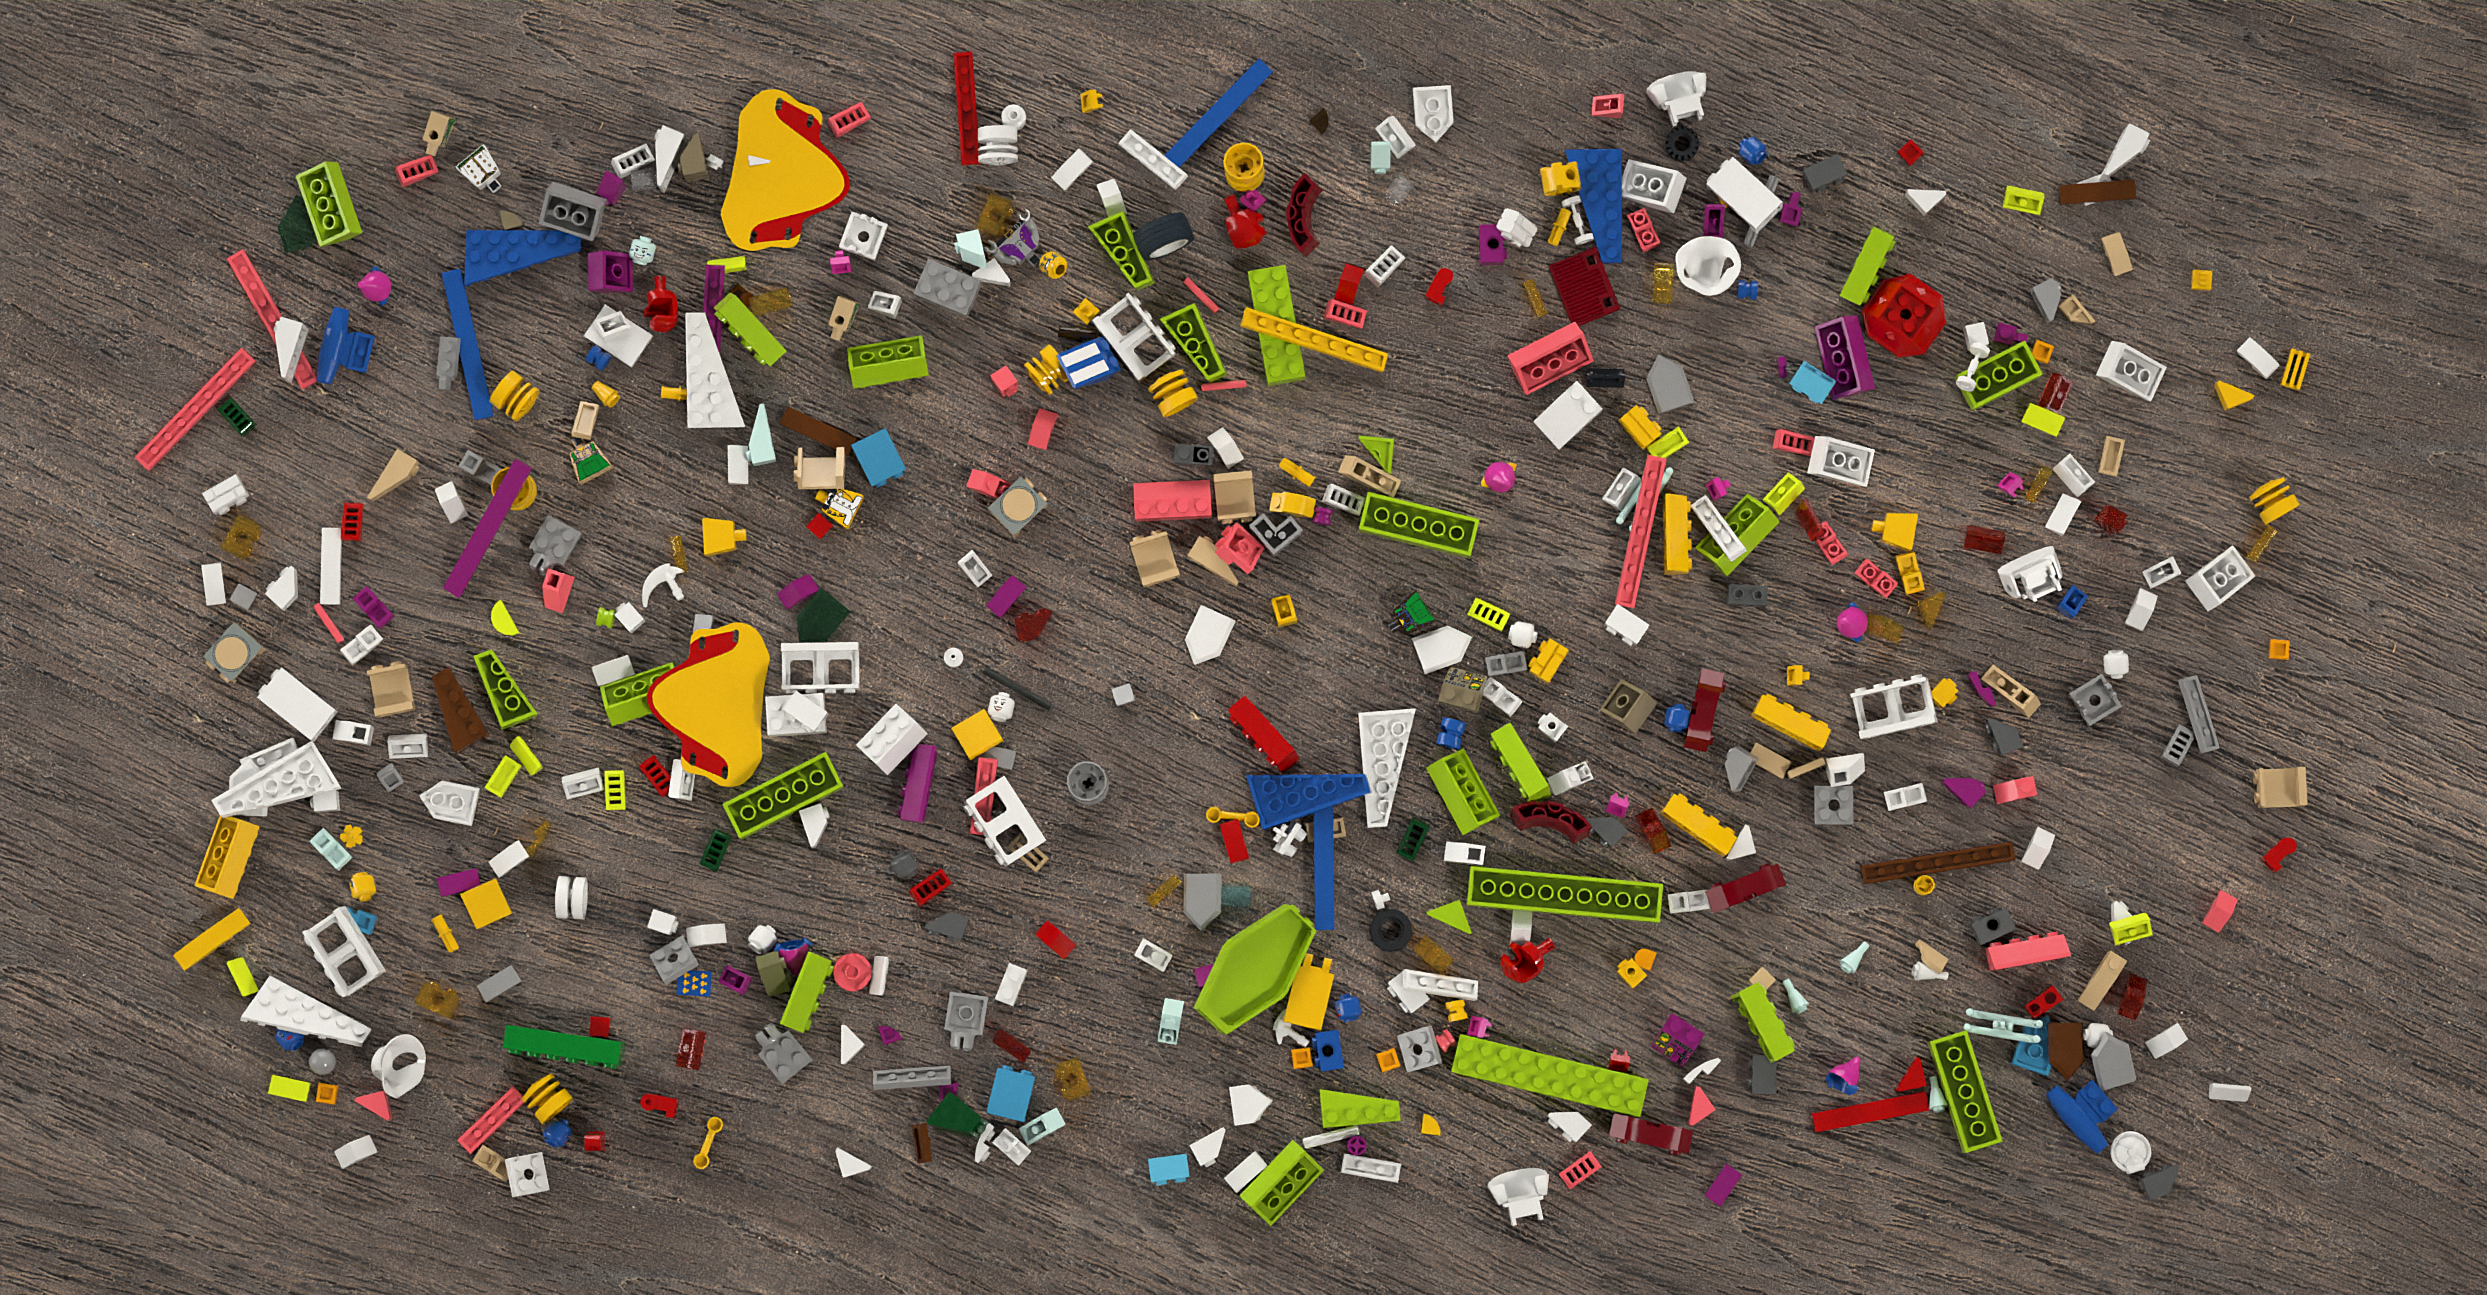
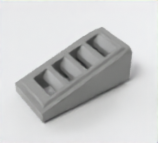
[2160,724,2195,767]

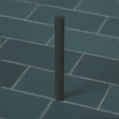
[983,667,1053,711]

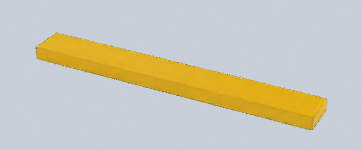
[1240,307,1388,373]

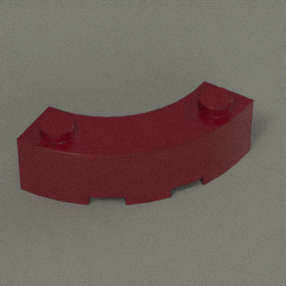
[1286,173,1323,256]
[1684,668,1726,752]
[1510,801,1592,844]
[1705,862,1786,913]
[1609,1114,1693,1156]

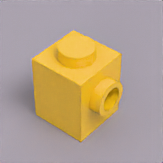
[1931,678,1959,709]
[1617,958,1647,989]

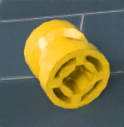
[1913,875,1935,895]
[1445,999,1468,1022]

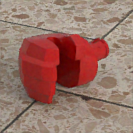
[1223,195,1267,249]
[643,276,679,333]
[1500,938,1555,983]

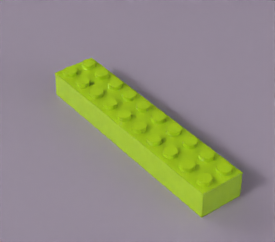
[1466,866,1663,924]
[1451,1034,1649,1118]

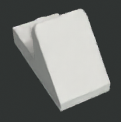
[1134,938,1173,972]

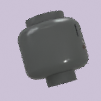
[890,849,919,879]

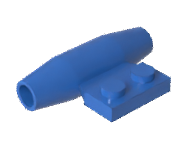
[316,307,375,385]
[2046,1080,2118,1154]

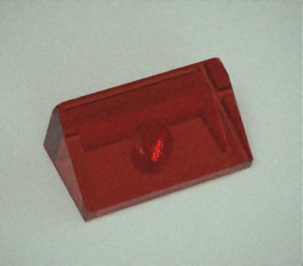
[2038,373,2074,415]
[1796,498,1825,542]
[1964,525,2005,554]
[676,1028,706,1070]
[993,1029,1031,1063]

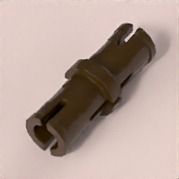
[1058,325,1097,341]

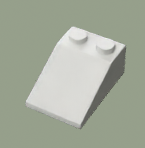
[2099,123,2150,182]
[654,125,688,193]
[1622,159,1687,214]
[274,317,309,383]
[2096,341,2167,402]
[1533,381,1602,450]
[1807,436,1875,487]
[2185,545,2255,612]

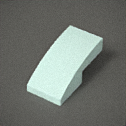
[310,828,352,871]

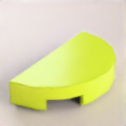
[491,600,520,636]

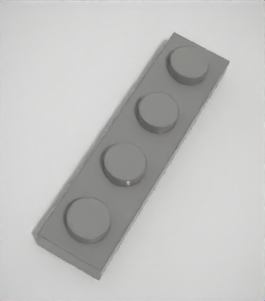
[2178,675,2220,754]
[873,1066,951,1090]

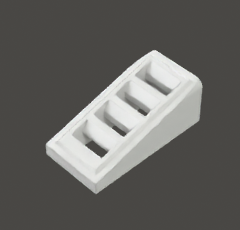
[611,144,655,179]
[1364,245,1405,287]
[1322,484,1366,516]

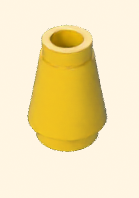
[591,380,620,408]

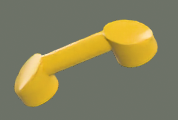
[1206,806,1260,828]
[693,1117,723,1169]

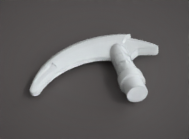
[642,563,684,607]
[1273,1009,1310,1048]

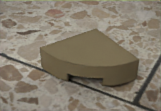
[499,211,523,230]

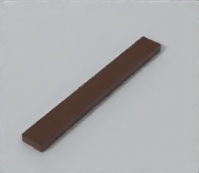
[1860,841,2015,885]

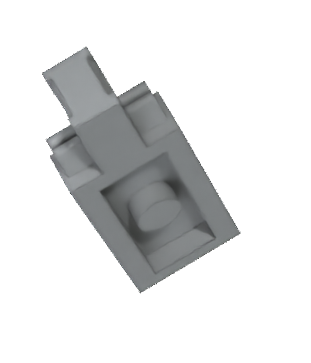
[436,336,461,390]

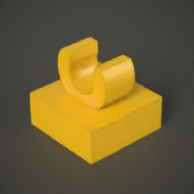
[1080,90,1103,113]
[2191,270,2212,291]
[1073,298,1100,325]
[1787,665,1810,686]

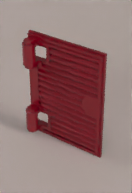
[1548,246,1621,326]

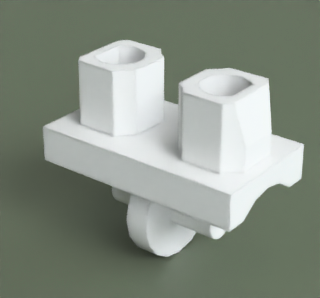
[1273,821,1307,857]
[992,1128,1031,1166]

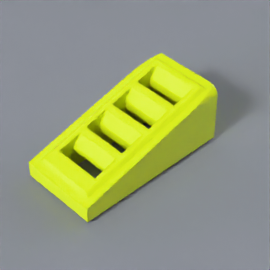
[1467,598,1510,632]
[604,770,626,810]

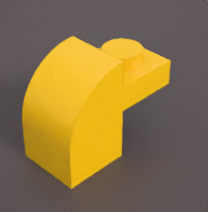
[1269,492,1316,518]

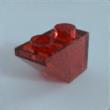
[2093,504,2128,535]
[1014,608,1053,643]
[1635,808,1671,854]
[2117,973,2148,1021]

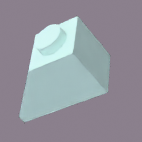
[1370,142,1391,174]
[954,229,988,269]
[1019,1108,1066,1146]

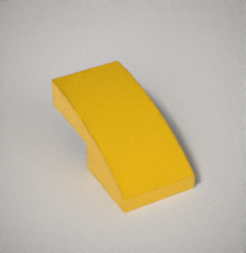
[1895,551,1925,595]

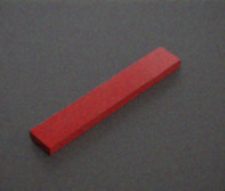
[953,51,981,166]
[1811,1092,1930,1132]

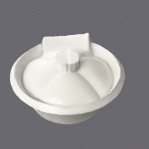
[2111,1131,2151,1174]

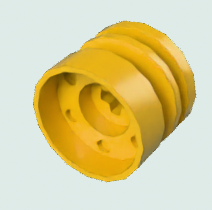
[1223,143,1265,192]
[1024,344,1069,396]
[1148,370,1198,417]
[489,371,540,422]
[491,467,537,511]
[2249,477,2300,525]
[521,1073,573,1124]

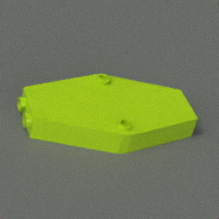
[1194,904,1316,1035]

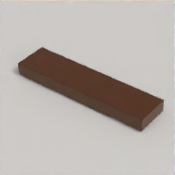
[2058,180,2136,205]
[779,406,857,456]

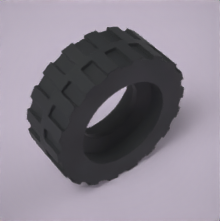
[1370,909,1412,952]

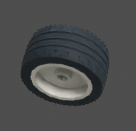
[1133,212,1194,261]

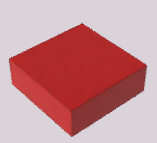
[1897,139,1924,166]
[806,513,833,540]
[589,1016,610,1037]

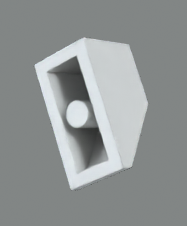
[799,803,830,848]
[1189,1127,1225,1167]

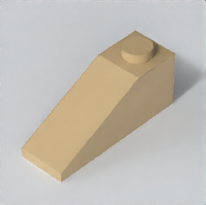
[367,449,420,502]
[1338,455,1401,498]
[1187,536,1238,587]
[1981,665,2041,718]
[2077,951,2127,1011]

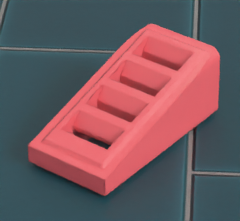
[827,102,871,138]
[395,155,439,187]
[1323,299,1367,329]
[1773,429,1815,457]
[1559,1151,1602,1189]

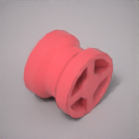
[1435,1029,1457,1053]

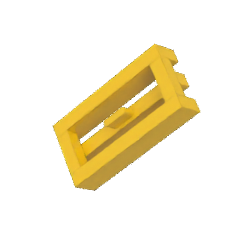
[2280,348,2310,391]

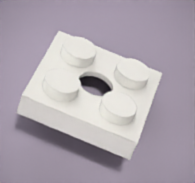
[839,212,888,261]
[505,1152,550,1198]

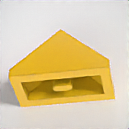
[2214,380,2254,411]
[1271,594,1297,628]

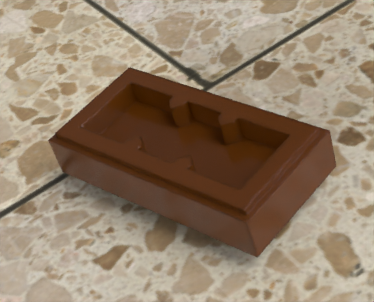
[912,1123,932,1164]

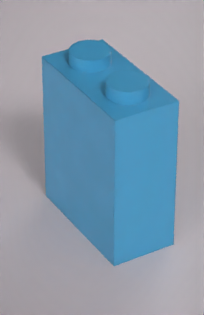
[851,428,906,488]
[986,1065,1036,1122]

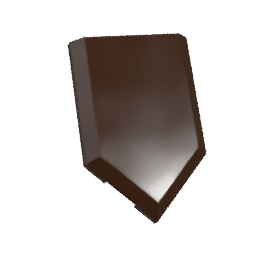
[2047,1023,2085,1081]

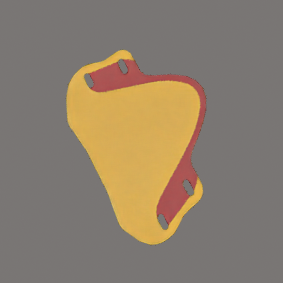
[721,89,850,251]
[647,622,770,787]

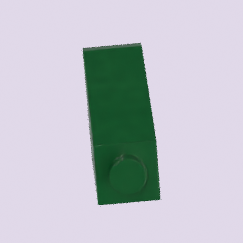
[926,1092,989,1138]

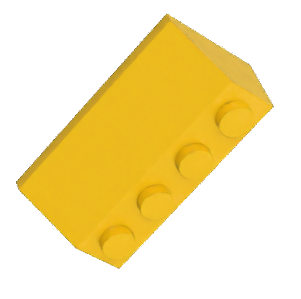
[1663,494,1692,575]
[1750,694,1831,752]
[1660,793,1737,858]
[194,816,260,899]

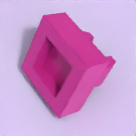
[1239,189,1266,212]
[830,250,851,274]
[1997,472,2024,497]
[1705,477,1731,501]
[1605,792,1630,818]
[1467,1016,1492,1038]

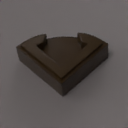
[1309,108,1328,135]

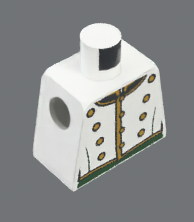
[456,144,501,193]

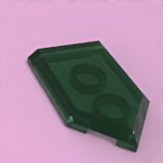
[278,195,316,254]
[797,588,851,643]

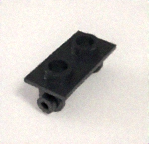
[1586,368,1625,388]

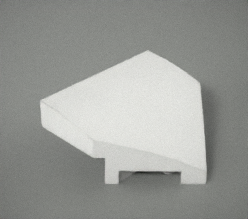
[1229,1084,1273,1126]

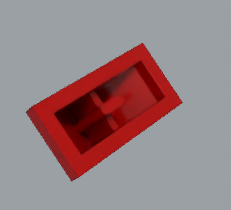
[1334,264,1364,305]
[1035,920,1076,959]
[1895,1057,1927,1092]

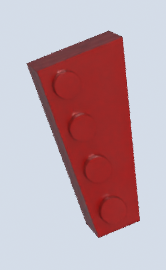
[1228,695,1300,774]

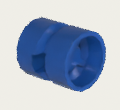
[1436,717,1466,750]

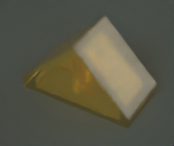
[1916,591,1946,630]
[1865,613,1904,645]

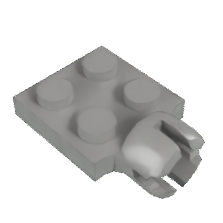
[529,515,582,576]
[944,991,988,1051]
[755,1023,812,1084]

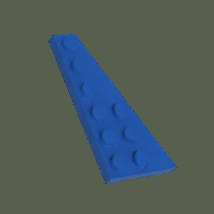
[1565,149,1622,264]
[464,230,581,287]
[1246,774,1372,830]

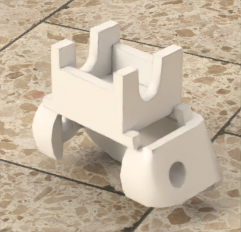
[1646,71,1706,128]
[1998,546,2062,602]
[1487,1168,1549,1226]

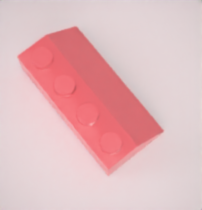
[1507,322,1594,395]
[1133,480,1212,522]
[1985,931,2071,971]

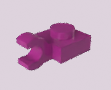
[1778,191,1802,227]
[1993,322,2029,346]

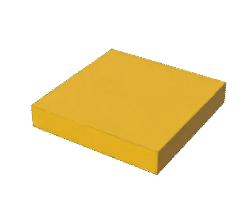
[951,709,1003,760]
[460,878,512,929]

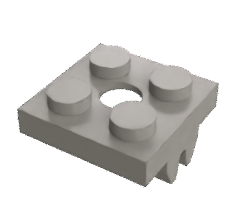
[2069,674,2122,727]
[1814,786,1854,826]
[649,935,699,985]
[1397,1025,1442,1073]

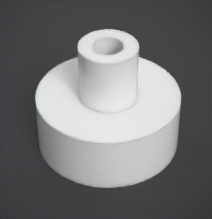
[944,648,963,668]
[1371,890,1390,910]

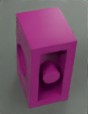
[1478,224,1507,266]

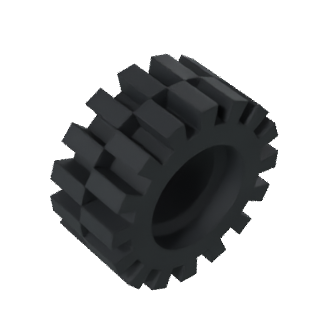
[1664,126,1700,162]

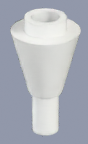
[1912,961,1948,980]

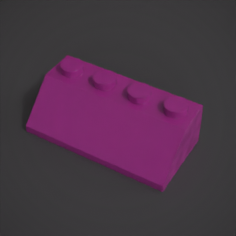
[1814,315,1875,400]
[898,744,938,825]

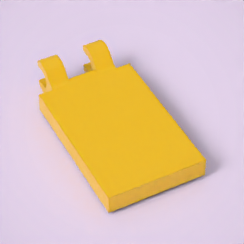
[1283,953,1334,1031]

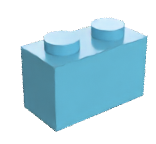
[1789,361,1836,404]
[1148,1154,1190,1186]

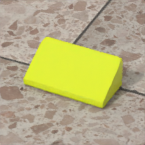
[2003,185,2044,215]
[707,256,747,273]
[2021,403,2065,437]
[1762,472,1805,515]
[510,736,543,776]
[2109,913,2153,945]
[227,957,259,997]

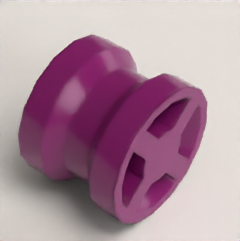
[1312,507,1333,526]
[1347,1136,1367,1155]

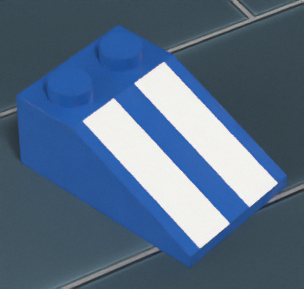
[1056,337,1121,389]

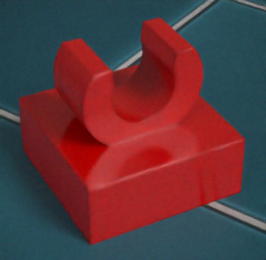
[1608,1049,1630,1073]

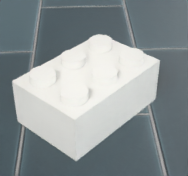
[765,693,827,737]
[856,704,928,775]

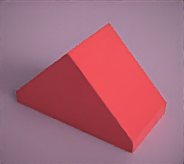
[1592,94,1624,118]
[1028,408,1058,450]
[2202,890,2238,933]
[1688,1086,1716,1126]
[355,1091,392,1121]

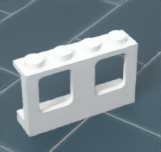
[1092,293,1176,383]
[781,642,860,694]
[1850,674,1938,739]
[963,776,1046,867]
[302,906,386,997]

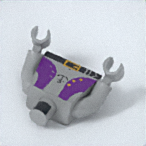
[983,207,1041,267]

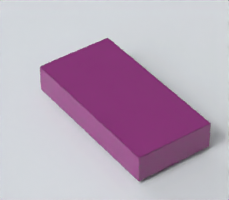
[1704,1164,1742,1207]

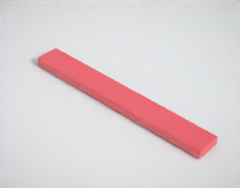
[227,249,317,390]
[134,347,256,471]
[1615,454,1667,608]

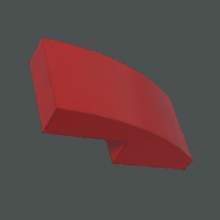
[1220,819,1250,864]

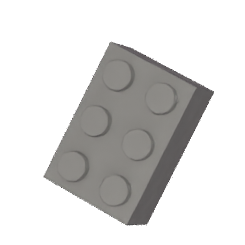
[538,182,607,241]
[913,259,982,319]

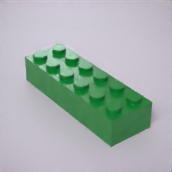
[502,1025,625,1069]

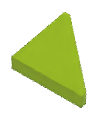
[1359,435,1394,475]
[1426,900,1472,934]

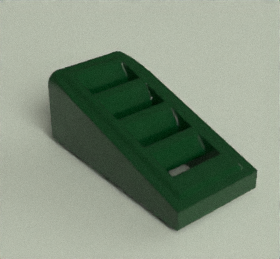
[217,397,257,438]
[1396,817,1430,861]
[699,829,733,872]

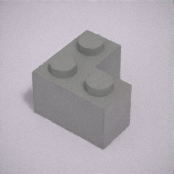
[1249,513,1303,557]

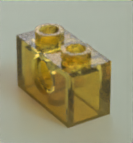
[976,193,1014,239]
[220,514,262,561]
[1412,935,1454,975]
[414,981,461,1019]
[1054,1057,1091,1102]

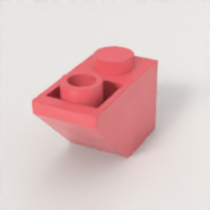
[990,366,1019,397]
[966,469,1012,499]
[542,568,575,613]

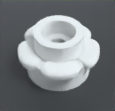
[706,154,724,170]

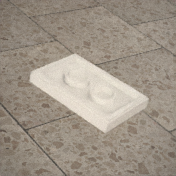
[584,304,653,368]

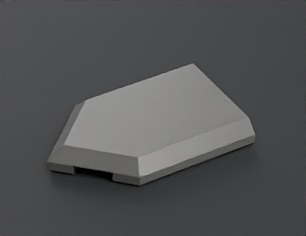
[1646,354,1694,414]
[1183,874,1222,932]
[2091,1032,2136,1090]

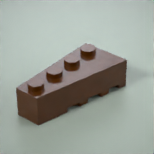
[432,667,490,754]

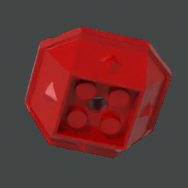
[1861,274,1946,358]

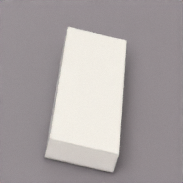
[240,738,298,771]
[1341,1154,1401,1183]

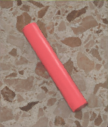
[1183,277,1220,314]
[1201,380,1247,391]
[313,603,344,644]

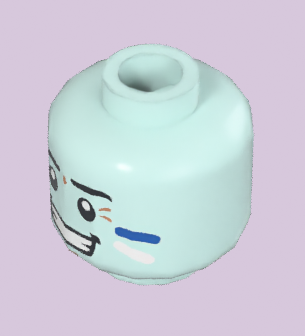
[629,236,656,265]

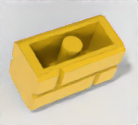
[1618,405,1661,450]
[1528,638,1569,684]

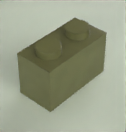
[755,950,792,997]

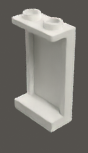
[1706,157,1783,234]
[257,667,338,742]

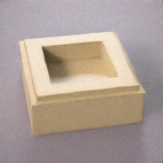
[1749,967,1776,990]

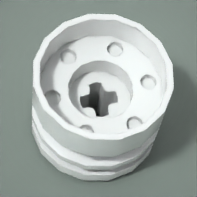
[978,125,1018,166]

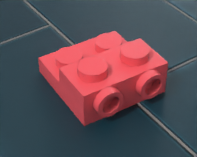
[1215,523,1265,574]

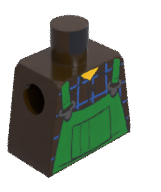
[1387,590,1436,635]

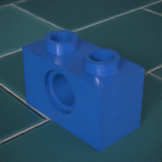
[1312,1030,1344,1072]

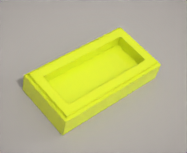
[1647,427,1689,458]
[484,755,522,798]
[268,1075,311,1102]

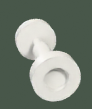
[1561,196,1594,245]
[1956,343,1990,391]

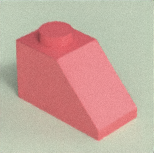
[1993,776,2037,804]

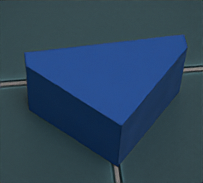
[2055,585,2088,620]

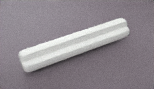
[1303,1125,1359,1149]

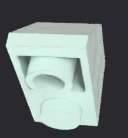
[1158,998,1184,1045]

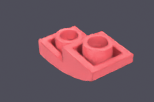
[1627,208,1661,253]
[1810,521,1848,565]
[1854,559,1898,598]

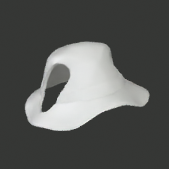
[1675,236,1741,296]
[371,1034,426,1098]

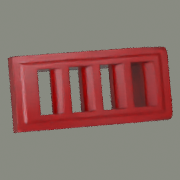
[341,503,364,542]
[639,755,671,798]
[909,868,952,907]

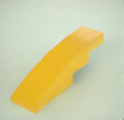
[173,908,250,971]

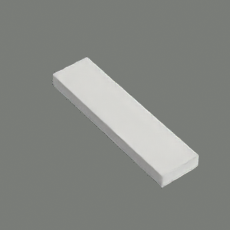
[1118,129,1188,190]
[1691,495,1747,562]
[320,528,342,605]
[1402,969,1478,1001]

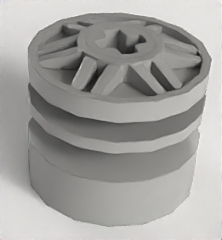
[1067,761,1109,805]

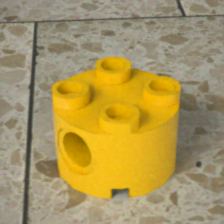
[1540,162,1581,196]

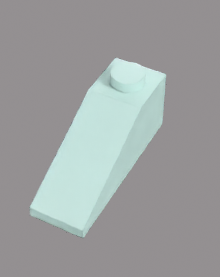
[746,403,776,466]

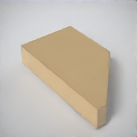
[2058,295,2095,324]
[1915,939,1949,974]

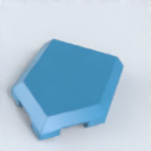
[2011,1015,2052,1076]

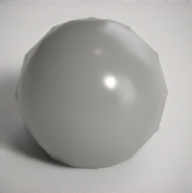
[309,1048,336,1075]

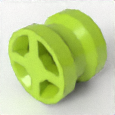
[596,607,616,629]

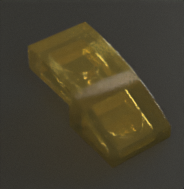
[1653,263,1674,304]
[749,288,793,317]
[525,820,551,858]

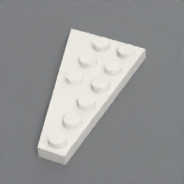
[685,313,745,428]
[1358,709,1416,828]
[211,741,341,818]
[240,976,372,1047]

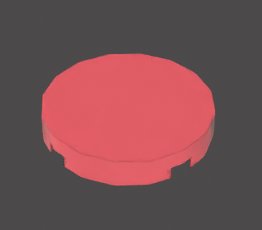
[833,953,872,992]

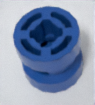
[1737,280,1758,300]
[585,345,612,371]

